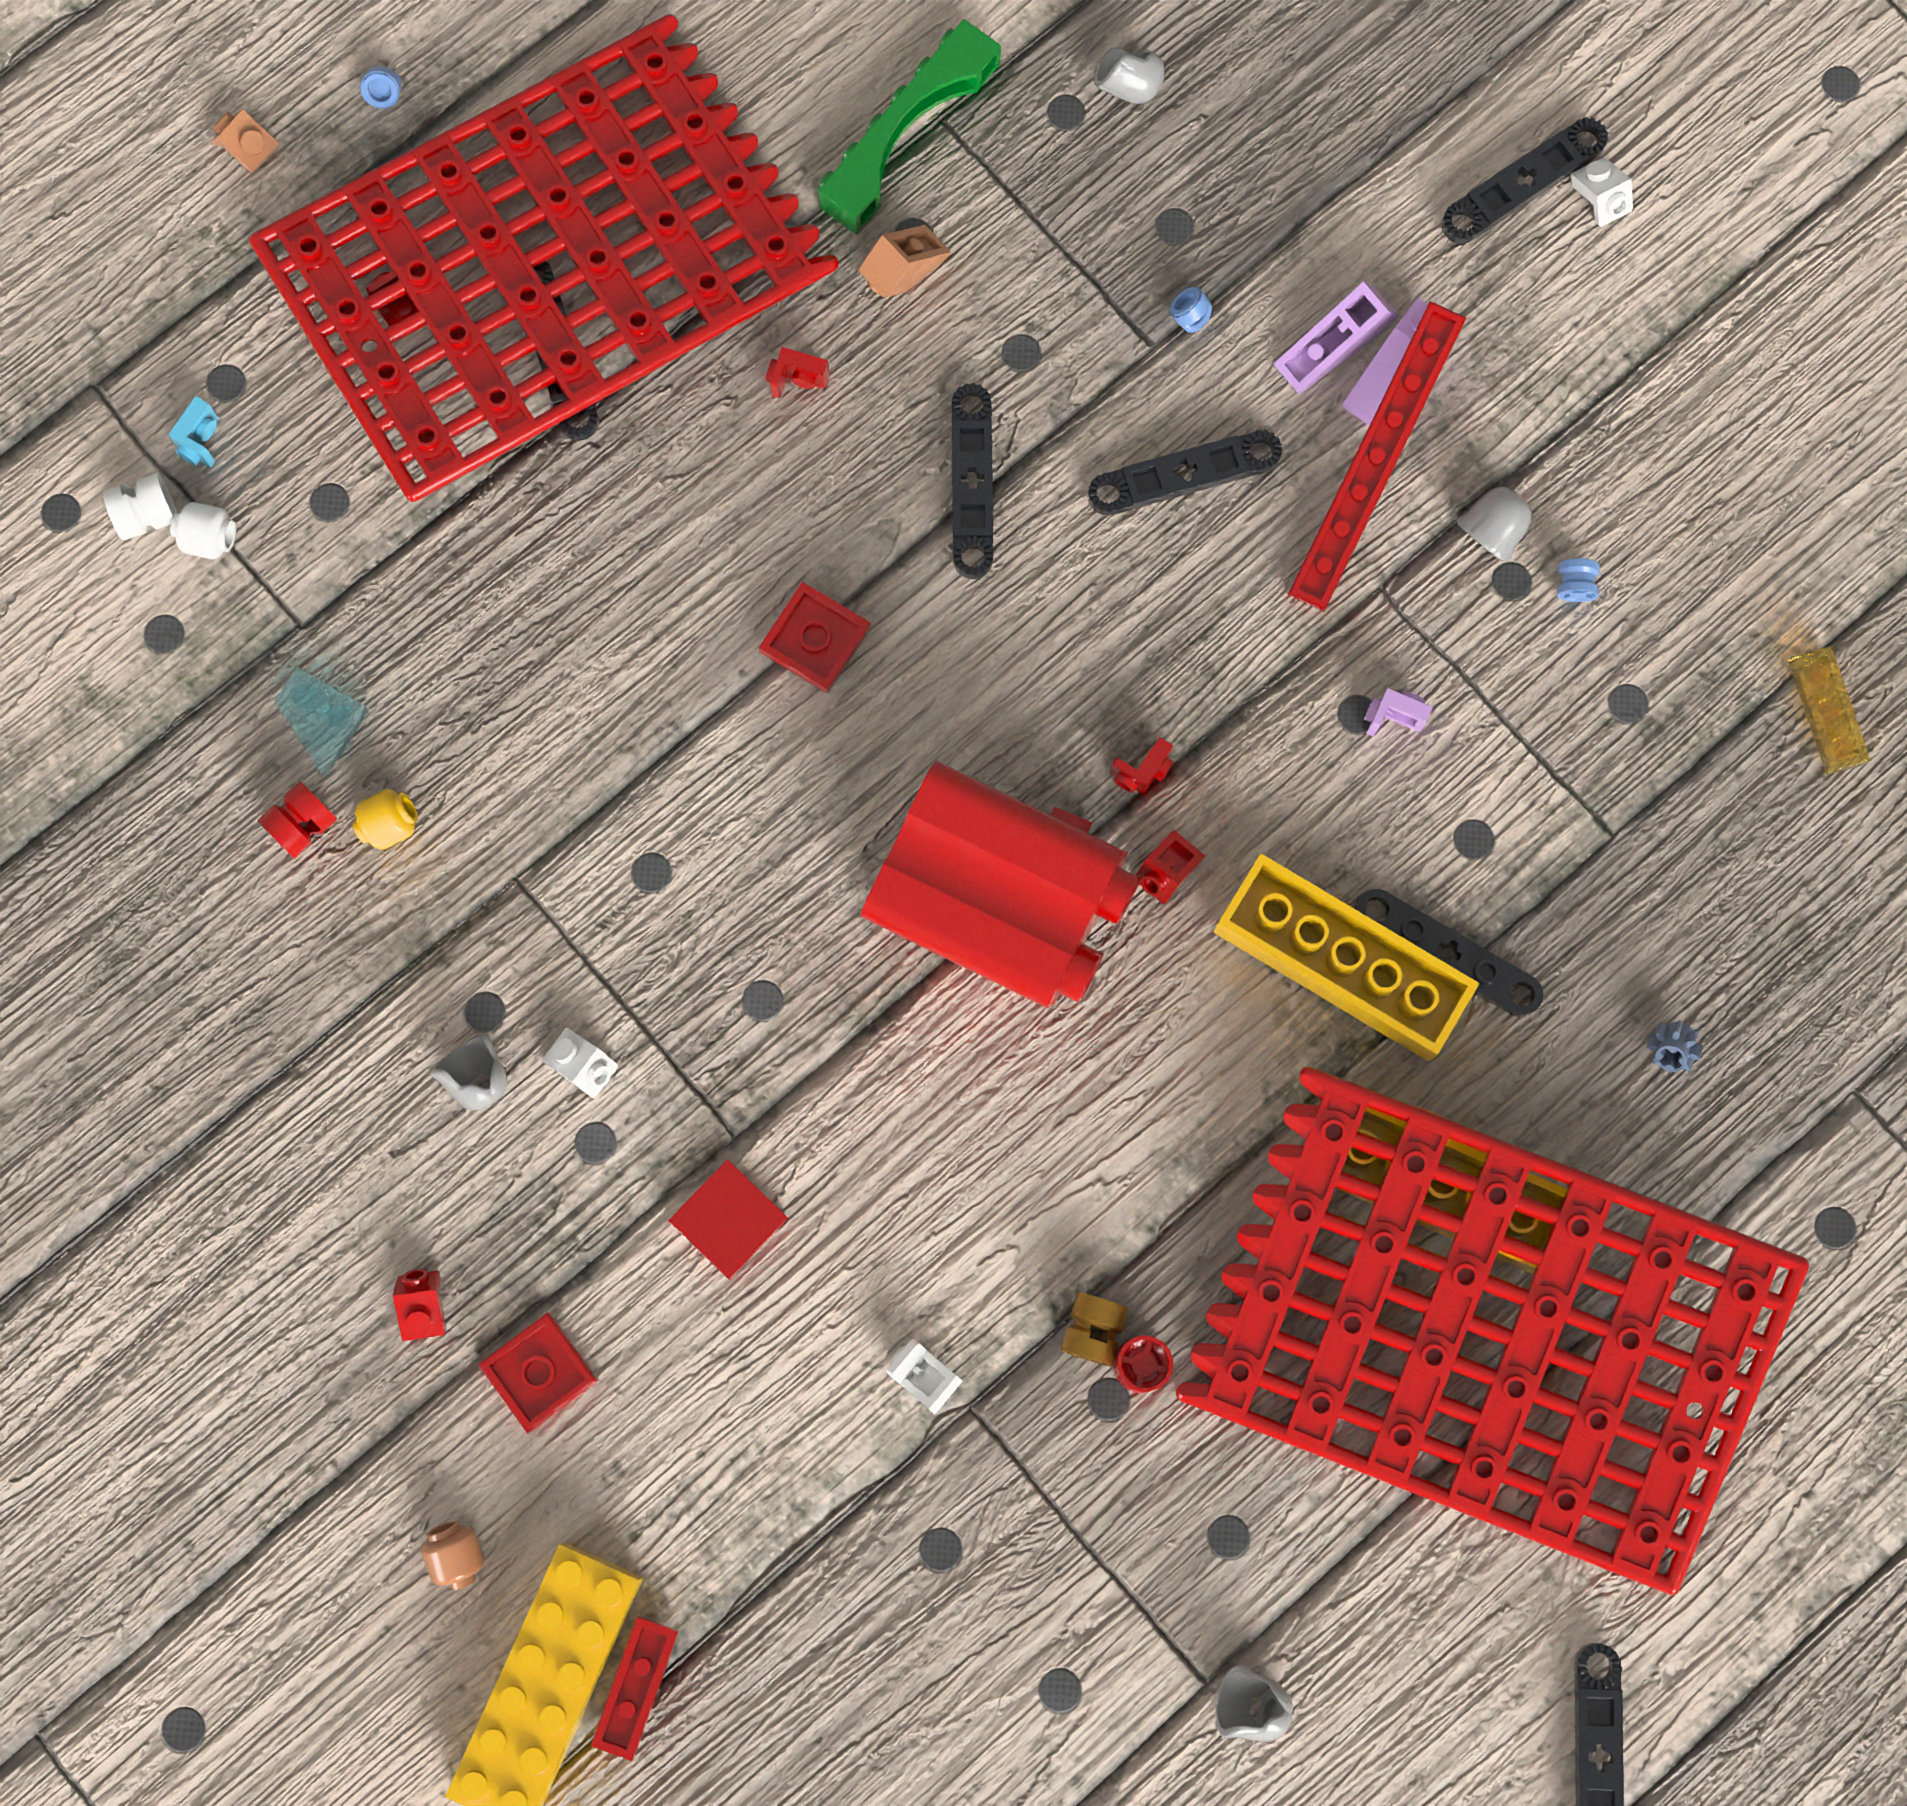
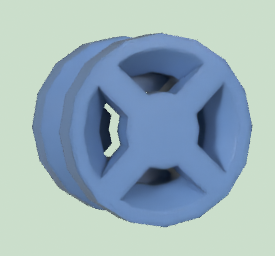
[1557,558,1600,602]

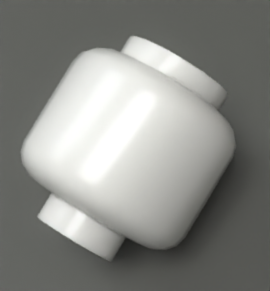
[170,502,236,559]

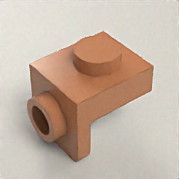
[211,109,279,173]

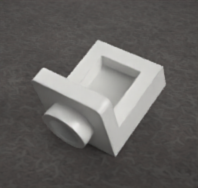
[1571,157,1633,226]
[541,1027,618,1098]
[886,1339,962,1414]

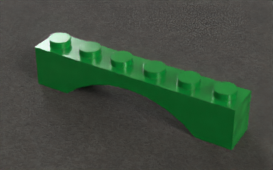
[818,19,1001,235]

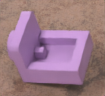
[1364,688,1433,737]

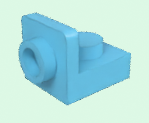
[168,396,218,468]

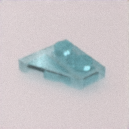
[275,667,369,777]

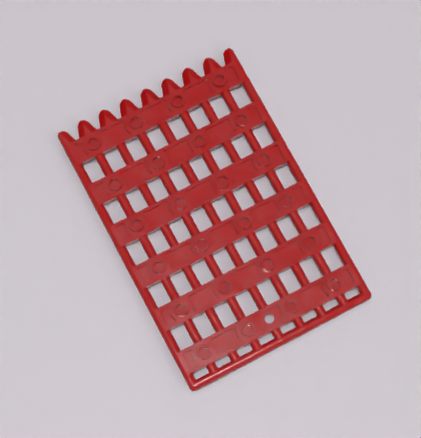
[249,14,839,502]
[1175,1066,1809,1595]

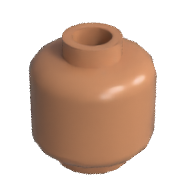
[421,1520,485,1590]

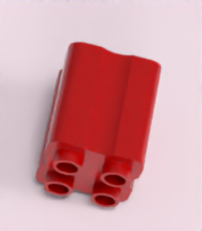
[861,761,1141,1008]

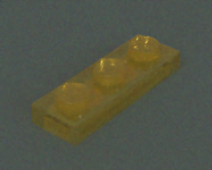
[1788,646,1871,775]

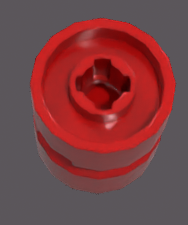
[257,781,338,859]
[1114,1335,1173,1393]

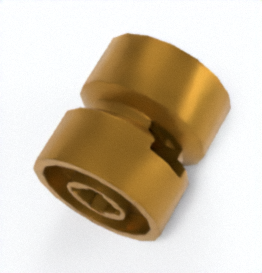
[1060,1292,1130,1367]

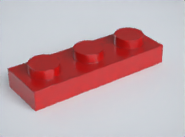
[591,1616,679,1761]

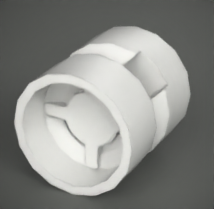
[103,472,177,540]

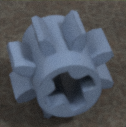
[1647,1020,1703,1073]

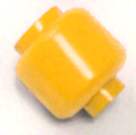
[353,789,418,850]

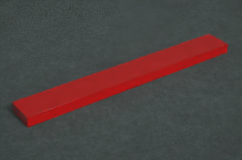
[1288,301,1466,612]

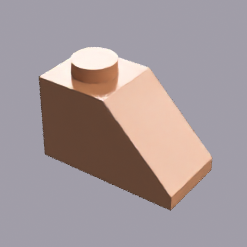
[858,225,951,298]

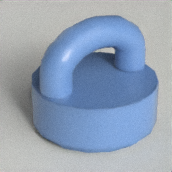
[360,66,402,109]
[1169,287,1212,333]

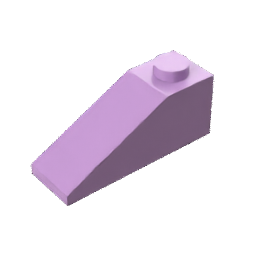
[1274,281,1400,394]
[1342,298,1428,425]

